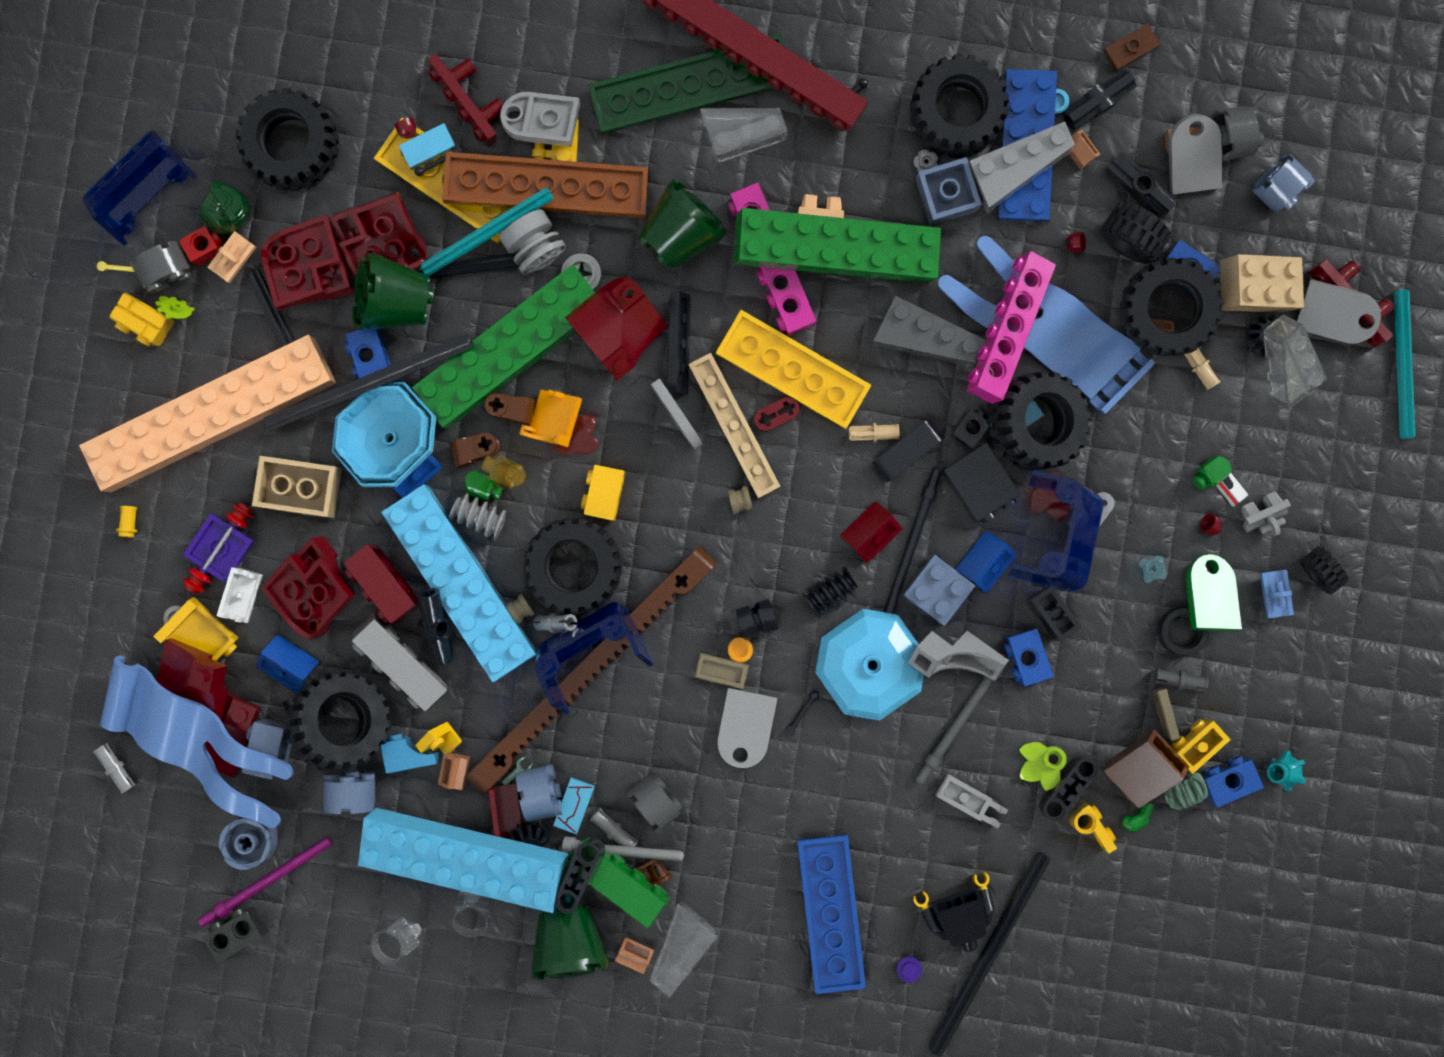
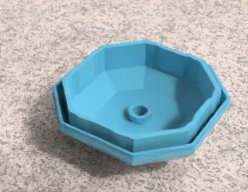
[332,382,436,487]
[815,609,924,721]

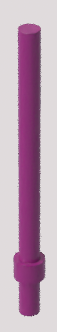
[198,836,333,927]

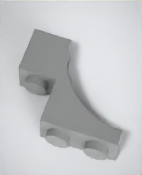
[908,631,1009,682]

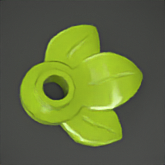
[1019,742,1067,791]

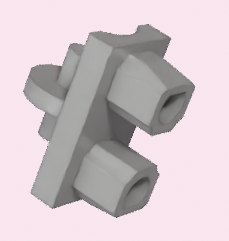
[1241,492,1291,537]

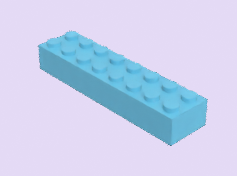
[381,484,539,682]
[358,808,569,913]

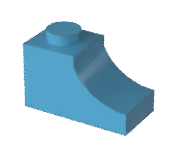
[381,733,440,773]

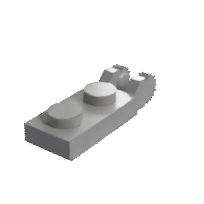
[935,773,1008,828]

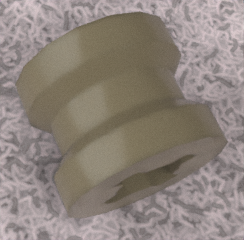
[727,486,753,515]
[505,593,536,625]

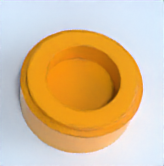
[728,637,753,663]

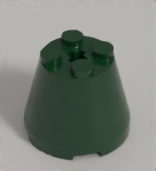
[638,178,728,268]
[352,252,433,330]
[531,903,609,980]

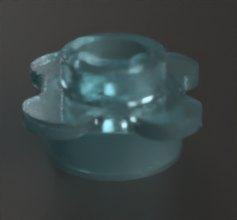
[1139,555,1168,583]

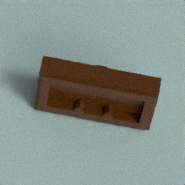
[1103,24,1161,71]

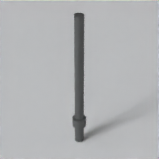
[915,656,1004,785]

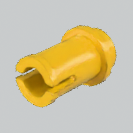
[116,506,137,538]

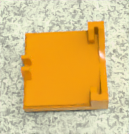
[520,389,582,447]

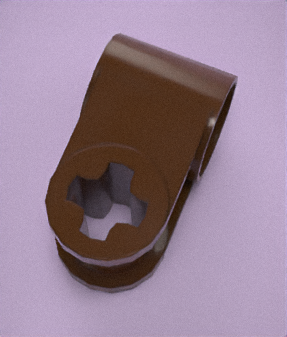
[485,394,535,425]
[449,432,501,468]
[630,859,673,886]

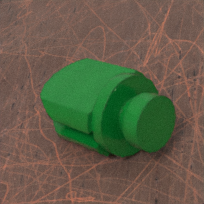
[1192,456,1231,490]
[465,470,504,501]

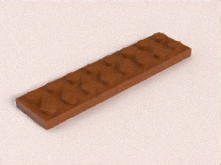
[442,152,648,218]

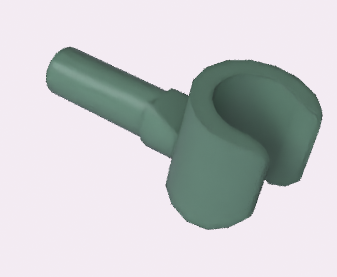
[501,756,533,787]

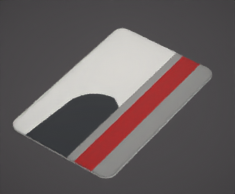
[1216,473,1248,507]

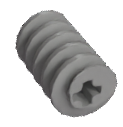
[449,493,506,541]

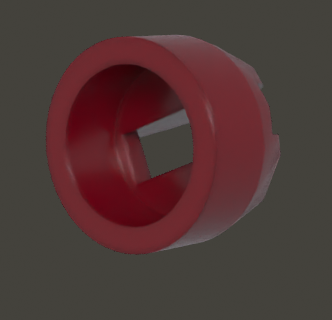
[394,117,417,139]
[1066,232,1086,253]
[1200,514,1223,536]

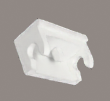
[217,567,263,623]

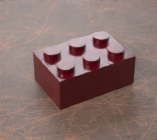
[344,544,419,624]

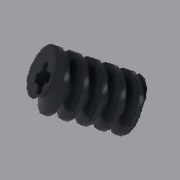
[802,566,858,618]

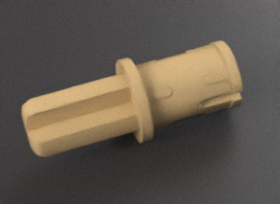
[1184,348,1221,390]
[849,423,899,443]

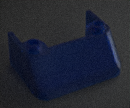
[83,130,197,246]
[1008,470,1104,592]
[535,602,654,714]

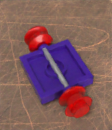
[182,502,255,594]

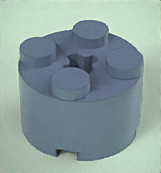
[1251,153,1315,213]
[516,764,563,822]
[323,771,375,814]
[219,817,278,870]

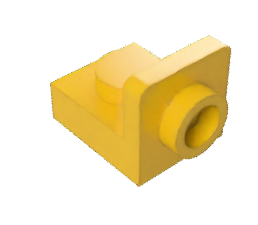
[415,722,462,754]

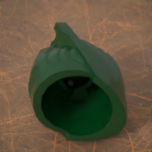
[199,180,249,239]

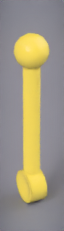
[97,261,135,272]

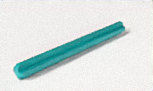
[421,188,553,276]
[1394,289,1416,439]

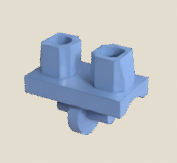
[1260,570,1294,618]

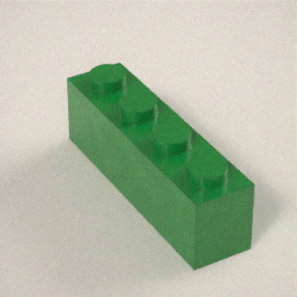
[567,838,670,928]

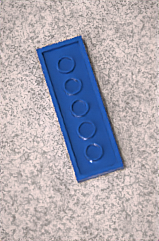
[998,69,1057,222]
[797,834,866,994]

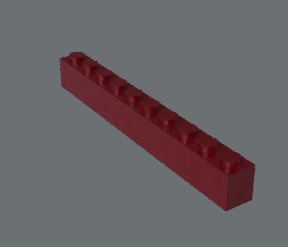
[641,0,868,133]

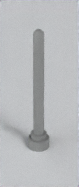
[562,836,684,861]

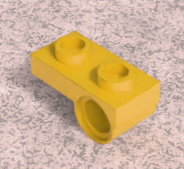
[1069,802,1117,854]

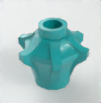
[1267,751,1306,791]

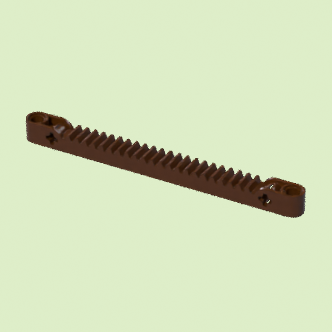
[465,546,717,795]

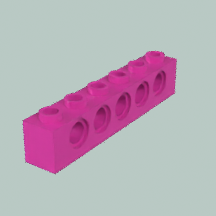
[727,183,816,336]
[966,251,1056,404]

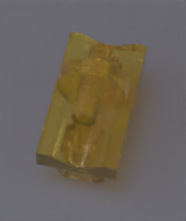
[481,455,526,489]

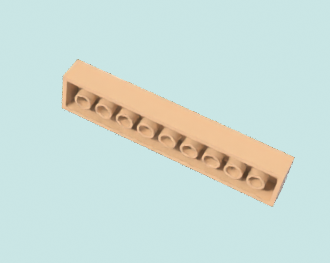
[79,334,337,493]

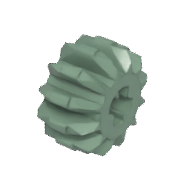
[1164,773,1208,810]

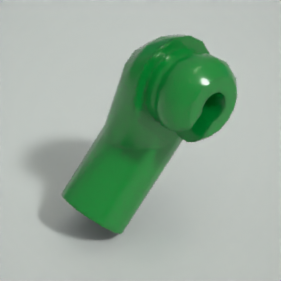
[1122,802,1155,832]

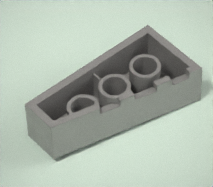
[969,122,1075,214]
[352,610,447,711]

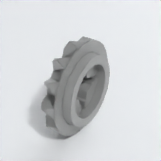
[561,253,602,289]

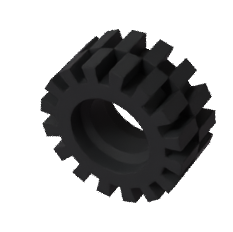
[1300,546,1349,595]

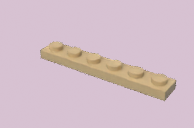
[688,353,780,498]

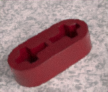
[754,397,799,432]

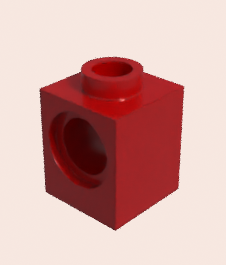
[179,226,223,267]

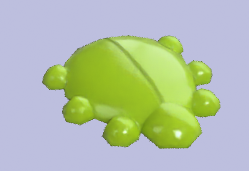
[155,296,195,320]

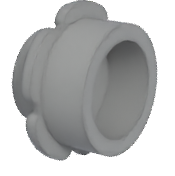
[914,150,938,172]

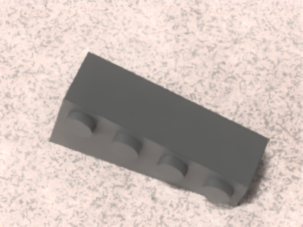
[871,296,986,367]

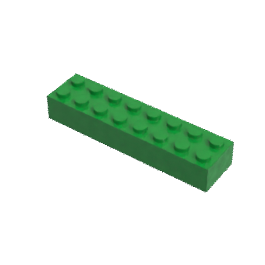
[734,208,941,283]
[412,264,595,430]

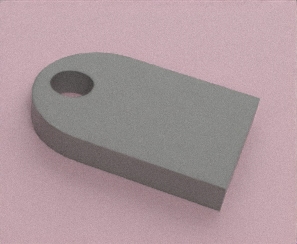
[500,92,580,147]
[1169,114,1222,195]
[1295,279,1381,343]
[651,378,703,450]
[718,688,778,768]

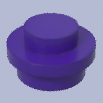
[896,956,922,983]

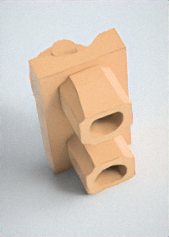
[798,194,844,218]
[207,231,257,283]

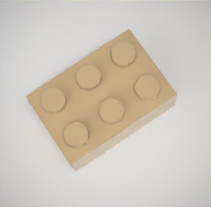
[1220,254,1304,313]
[252,456,342,518]

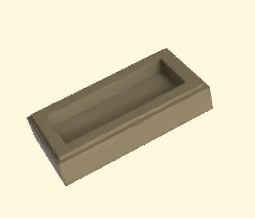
[694,653,749,689]
[1151,687,1180,741]

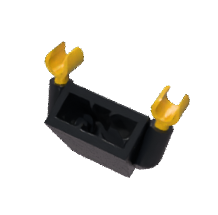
[913,872,995,952]

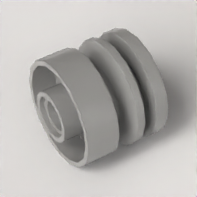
[499,209,567,275]

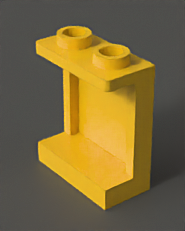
[153,597,239,661]

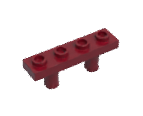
[427,54,503,147]
[1308,259,1394,348]

